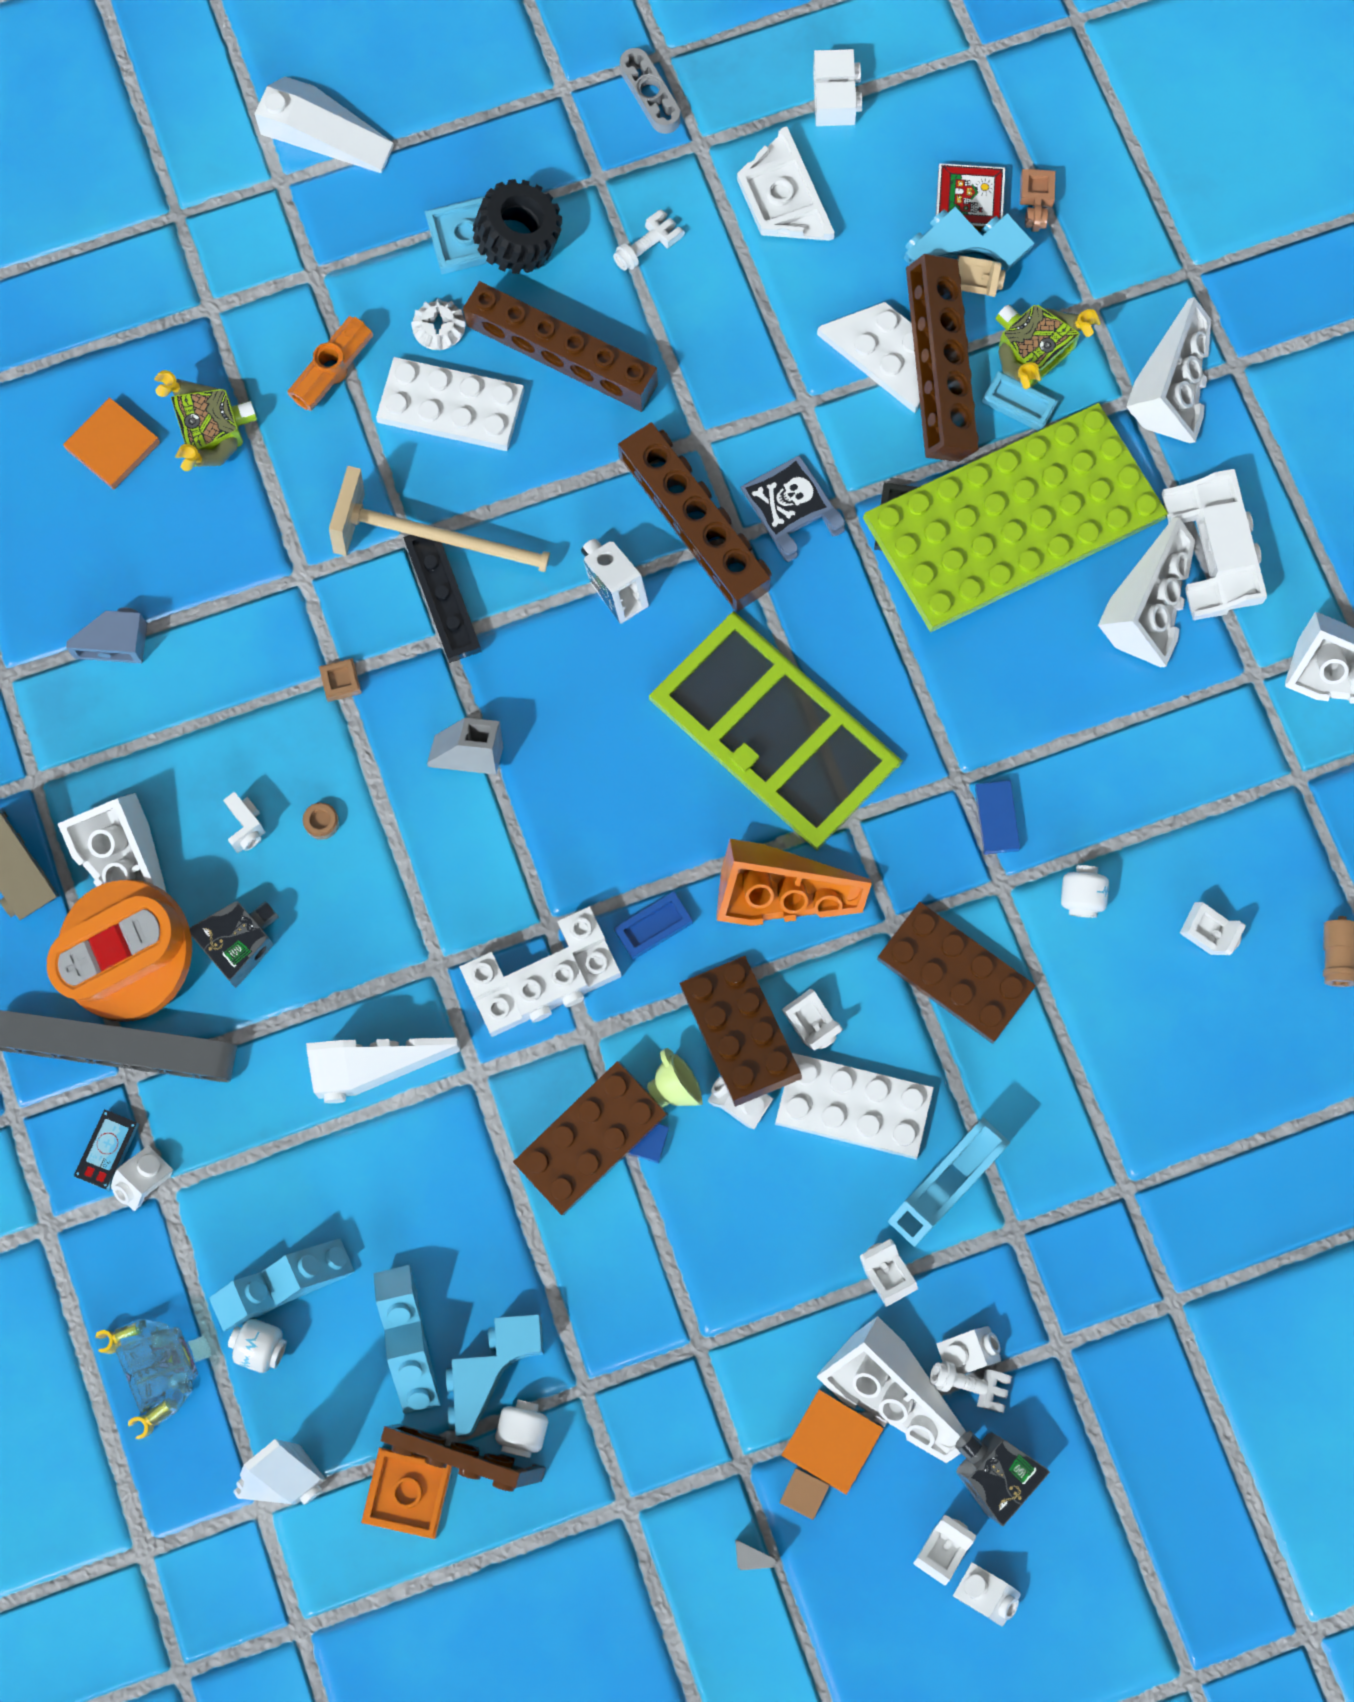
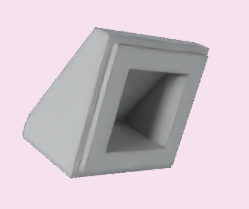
[735,1540,776,1570]

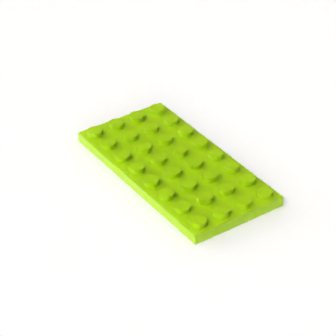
[863,403,1168,632]

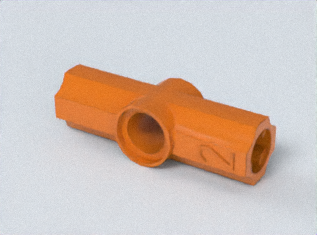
[287,316,373,411]

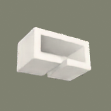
[813,49,862,126]

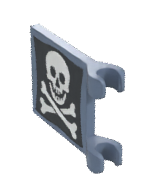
[741,456,845,562]

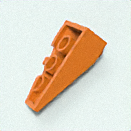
[716,839,872,926]

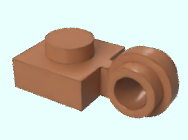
[1020,169,1055,232]

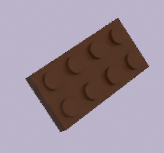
[877,901,1036,1044]
[679,956,802,1107]
[513,1061,669,1215]

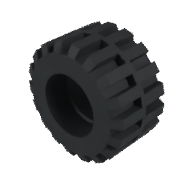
[472,179,562,274]

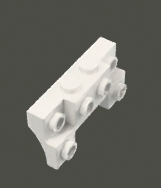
[1161,469,1267,620]
[459,906,621,1037]

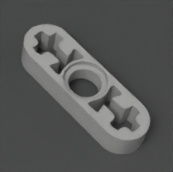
[620,48,680,134]

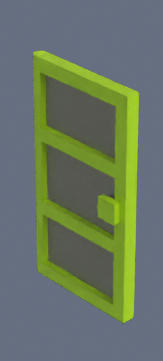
[649,611,903,851]

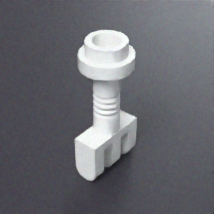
[613,209,685,271]
[930,1361,1012,1413]

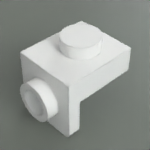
[223,792,266,853]
[1180,902,1246,955]
[781,989,843,1050]
[708,1077,773,1129]
[110,1145,173,1211]
[860,1239,918,1307]
[936,1326,1001,1374]
[913,1515,976,1585]
[953,1562,1021,1627]

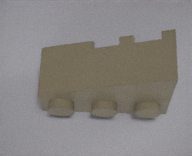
[0,807,59,920]

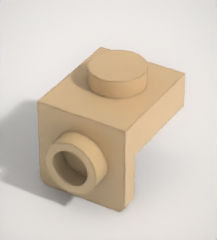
[957,255,1005,297]

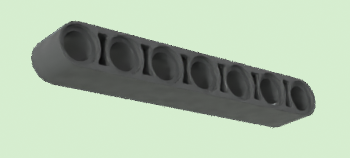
[0,1010,237,1082]

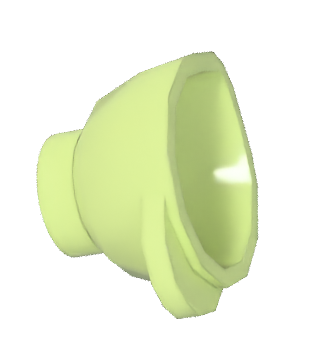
[647,1048,703,1108]

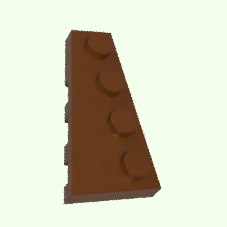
[380,1424,546,1492]

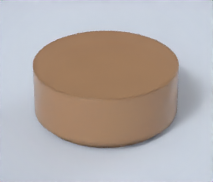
[303,803,339,840]

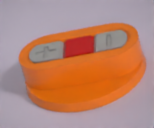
[47,879,192,1022]

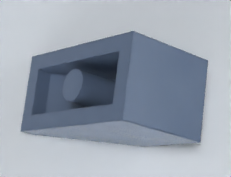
[66,608,147,664]

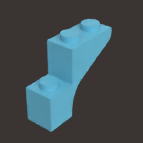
[904,207,1034,272]
[887,1117,1011,1247]
[209,1239,355,1332]
[373,1265,440,1414]
[446,1315,544,1437]

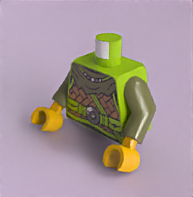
[995,305,1101,389]
[154,370,257,471]

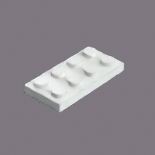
[376,357,524,451]
[775,1053,934,1159]

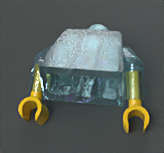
[95,1319,211,1439]

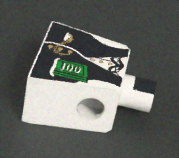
[581,539,649,624]

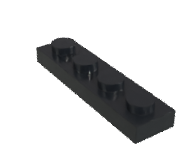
[403,526,482,663]

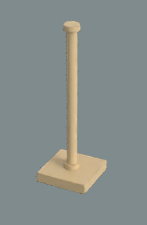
[329,466,550,572]

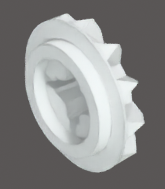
[411,298,465,350]

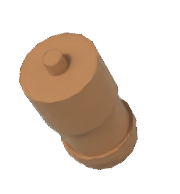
[1323,916,1354,987]

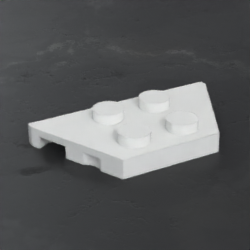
[737,126,835,241]
[817,302,920,413]

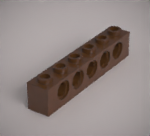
[906,254,979,462]
[463,281,658,412]
[618,422,772,613]

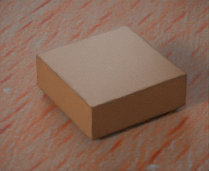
[319,658,362,702]
[779,1468,830,1520]

